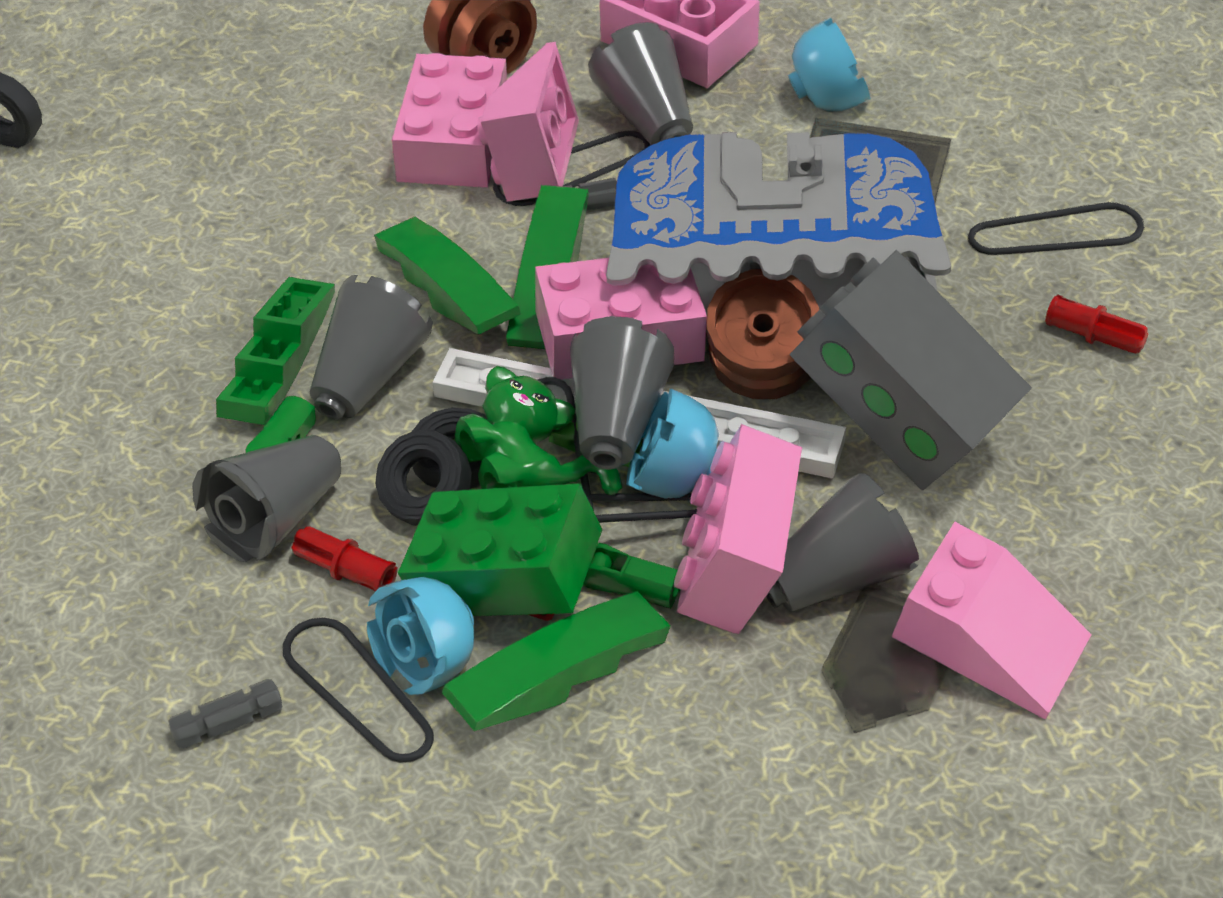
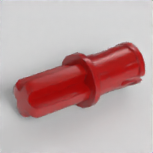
[1045,294,1148,354]
[291,526,398,591]

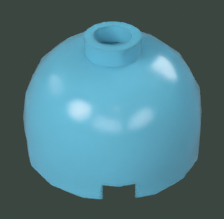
[788,18,870,112]
[627,389,719,498]
[367,577,474,695]

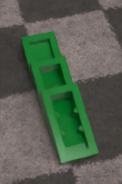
[506,185,589,350]
[374,216,521,335]
[216,277,335,425]
[442,591,671,731]

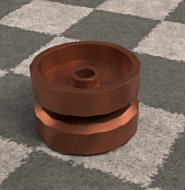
[423,0,537,75]
[707,269,819,399]

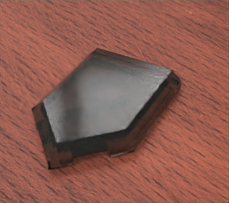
[822,584,949,733]

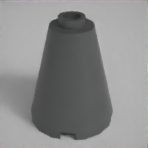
[588,22,693,145]
[309,275,433,420]
[570,316,675,469]
[192,435,341,562]
[766,473,919,612]

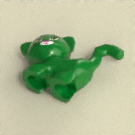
[455,366,623,495]

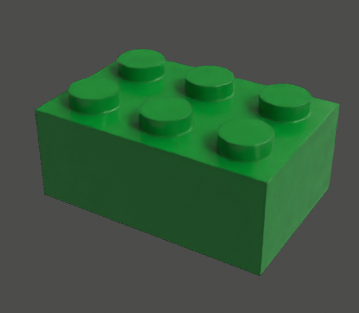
[398,484,603,616]

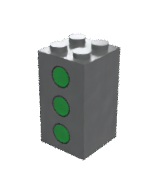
[789,250,1032,490]

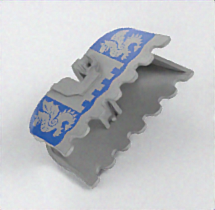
[606,132,951,332]

